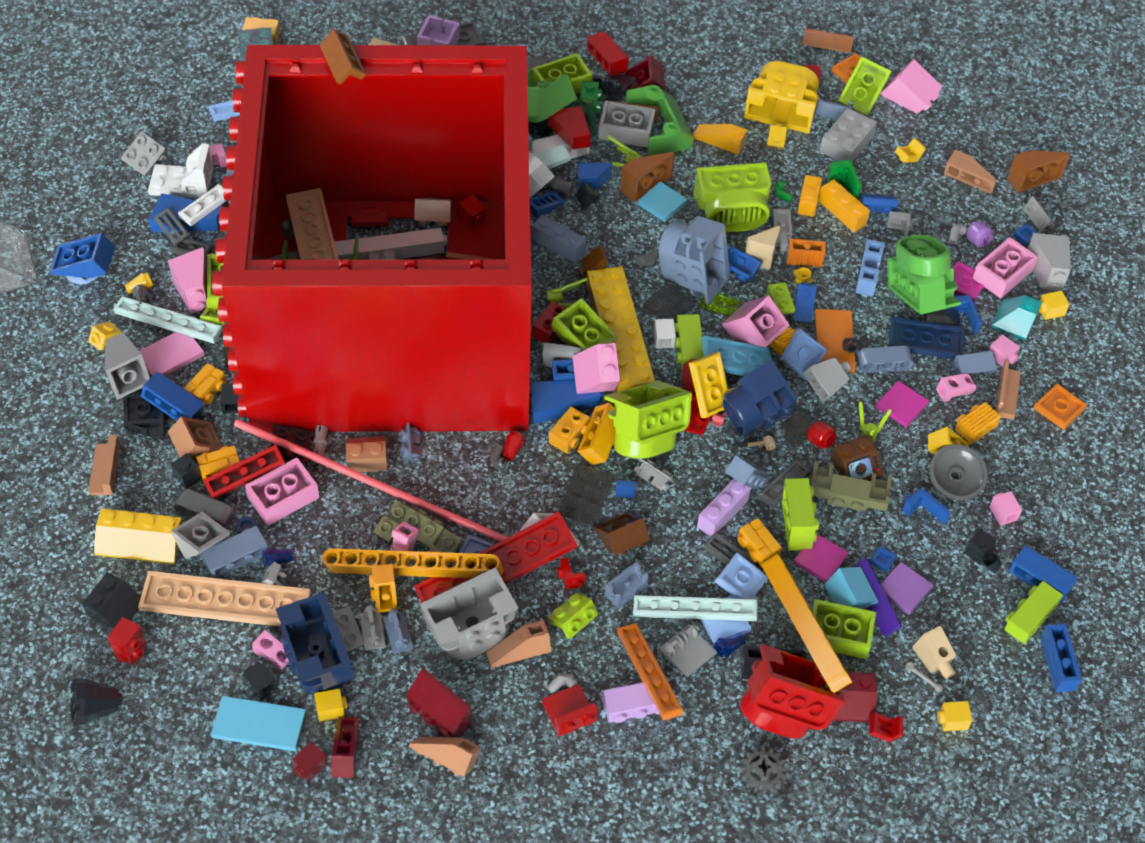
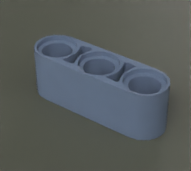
[857,346,914,373]

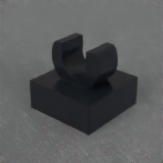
[575,182,599,207]

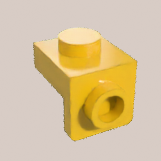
[767,124,787,149]
[895,138,926,163]
[89,321,122,350]

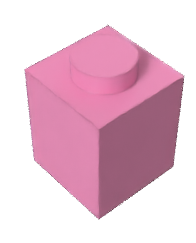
[989,334,1020,367]
[989,491,1022,526]

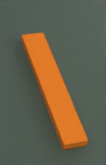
[617,623,683,721]

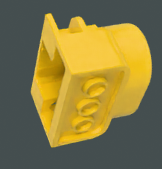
[744,61,819,133]

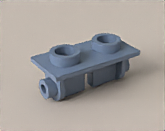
[399,422,422,465]
[383,609,414,654]

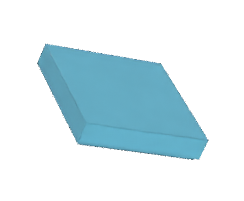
[638,181,687,222]

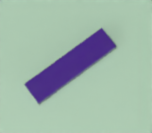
[849,558,903,637]

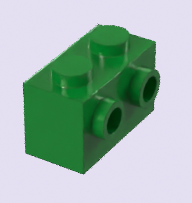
[580,81,602,121]

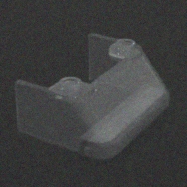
[0,220,39,293]

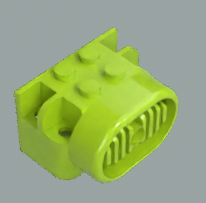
[693,162,771,233]
[604,380,692,459]

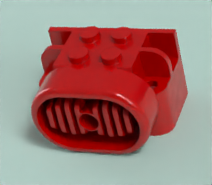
[740,644,845,739]

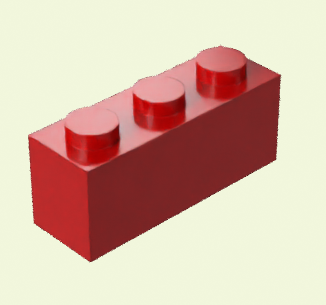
[587,31,629,77]

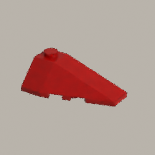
[681,359,726,435]

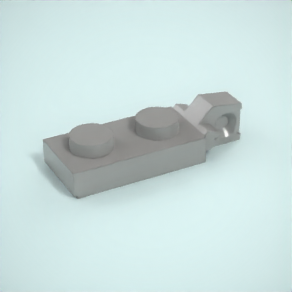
[772,209,793,252]

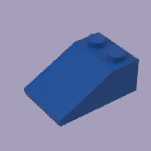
[49,233,115,278]

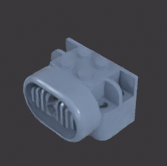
[658,216,730,305]

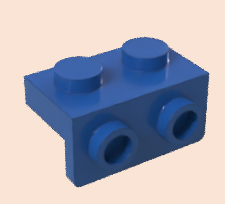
[860,194,898,214]
[728,246,762,282]

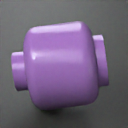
[966,221,993,247]

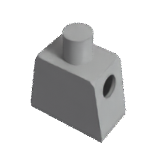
[803,358,851,402]

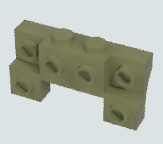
[810,461,892,511]
[373,500,464,567]

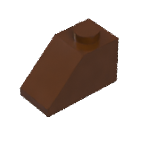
[578,245,607,285]

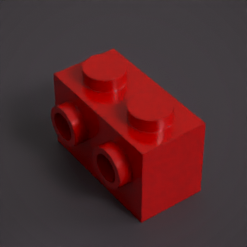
[532,301,567,343]
[108,617,147,666]

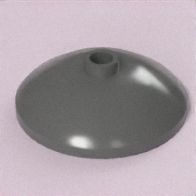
[929,444,988,501]

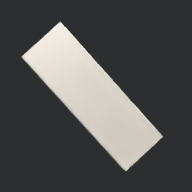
[178,184,225,226]

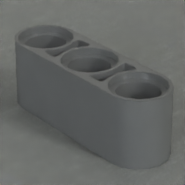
[174,489,234,528]

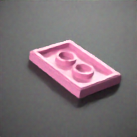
[139,332,205,377]

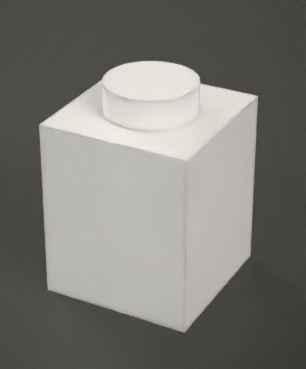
[654,319,676,348]

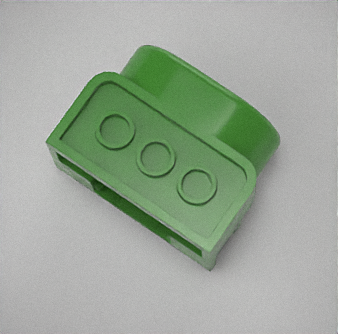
[887,235,961,315]

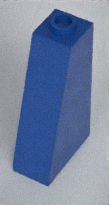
[148,193,222,232]
[531,380,604,424]

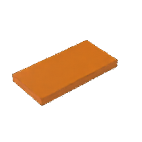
[814,309,856,373]

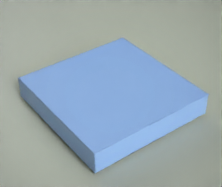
[714,552,768,599]
[700,595,751,645]

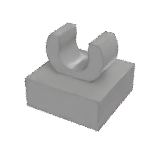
[260,562,286,586]

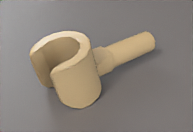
[748,436,776,451]

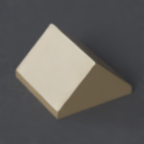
[745,226,780,270]

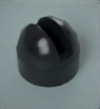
[842,337,858,353]
[983,554,1002,572]

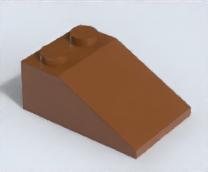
[1007,150,1070,193]
[620,152,674,203]

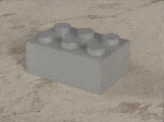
[598,101,656,147]
[819,108,877,162]

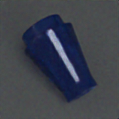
[262,548,293,567]
[714,633,746,657]

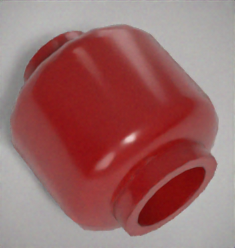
[807,421,836,449]

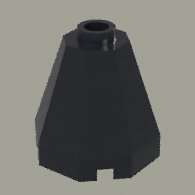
[70,678,122,725]

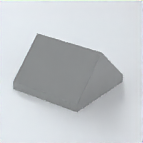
[171,511,230,558]

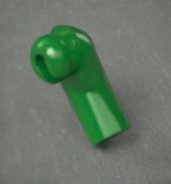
[774,180,794,203]

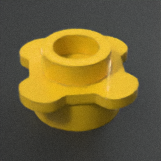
[794,267,813,284]

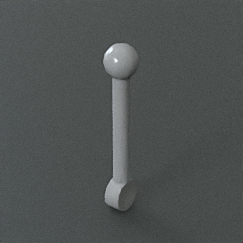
[905,662,943,692]

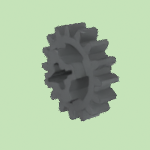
[739,747,787,795]

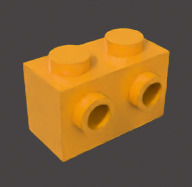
[549,407,590,454]
[369,564,398,613]

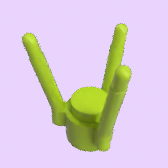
[602,135,643,167]
[546,278,587,307]
[859,401,892,442]

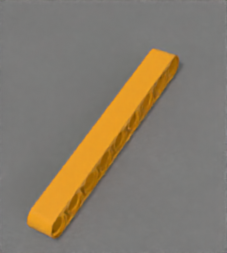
[322,549,503,578]
[761,553,852,693]

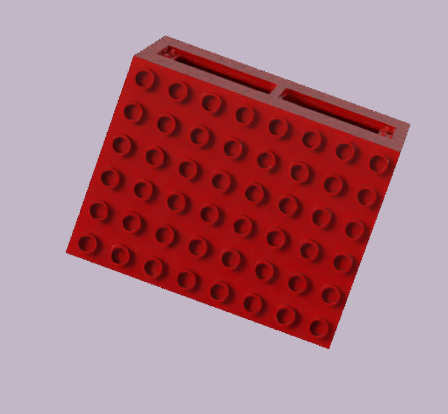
[212,45,531,432]

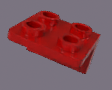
[542,685,598,737]

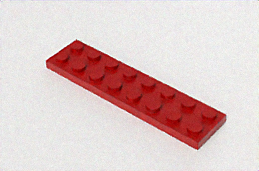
[414,511,578,603]

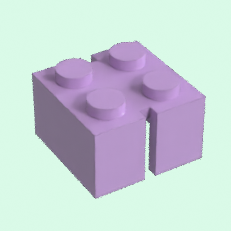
[417,15,460,45]

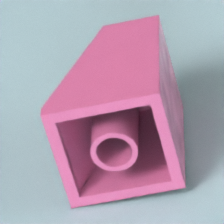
[881,59,943,114]
[168,247,207,314]
[722,295,789,347]
[572,343,620,394]

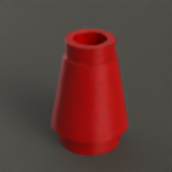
[502,431,525,461]

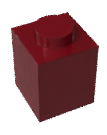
[292,742,328,782]

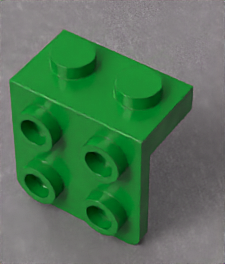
[826,159,862,200]

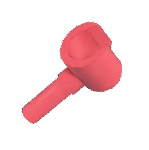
[711,412,727,427]

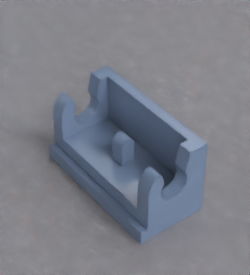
[816,94,854,120]
[952,351,997,375]
[605,562,649,609]

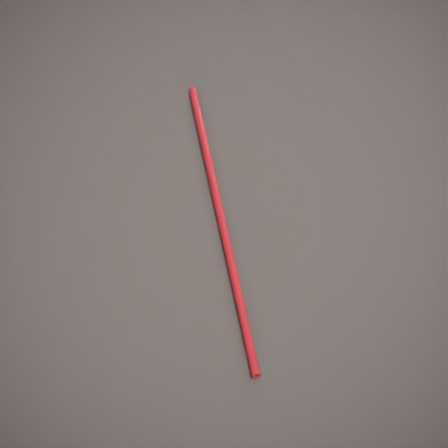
[234,419,508,542]

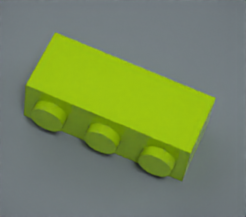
[674,314,704,370]
[1004,581,1063,645]

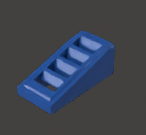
[530,191,565,219]

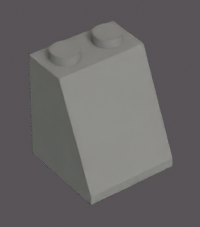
[1027,233,1071,292]
[104,332,150,400]

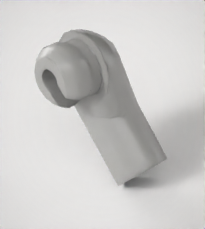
[948,223,967,244]
[546,674,578,694]

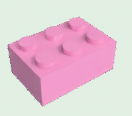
[973,237,1038,298]
[245,458,319,526]

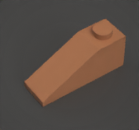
[944,150,996,194]

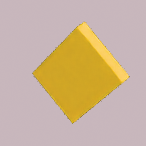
[689,352,728,418]

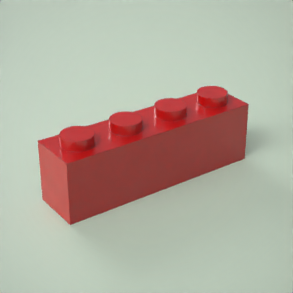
[203,445,286,500]

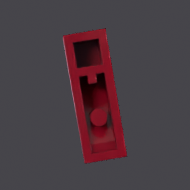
[331,717,360,778]

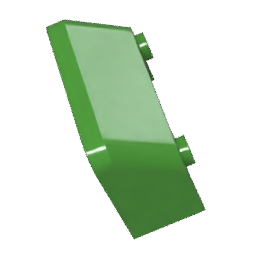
[527,70,577,123]
[626,85,694,156]

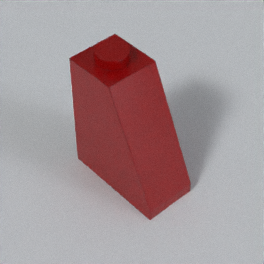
[548,106,590,150]

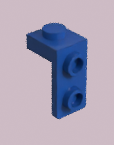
[793,283,817,323]
[946,295,982,334]
[902,488,951,524]

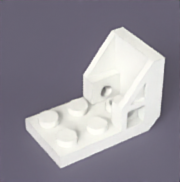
[148,144,214,198]

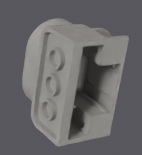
[420,568,518,660]

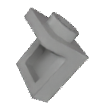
[886,211,913,237]

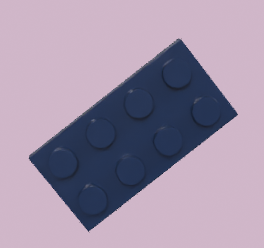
[888,317,965,359]

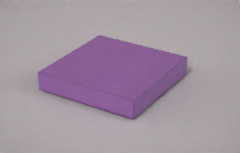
[881,562,934,615]

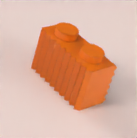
[787,239,825,268]

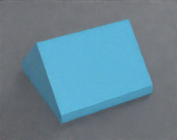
[824,567,878,609]

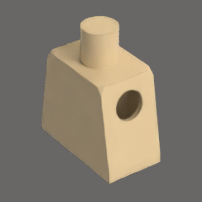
[912,626,956,679]

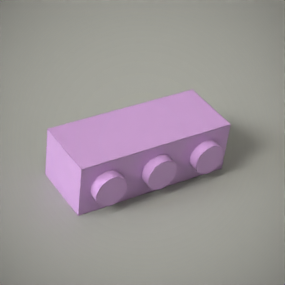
[697,479,751,537]
[602,683,659,723]

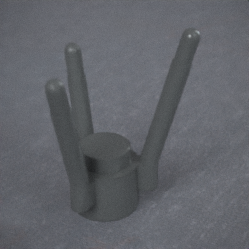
[129,285,155,325]

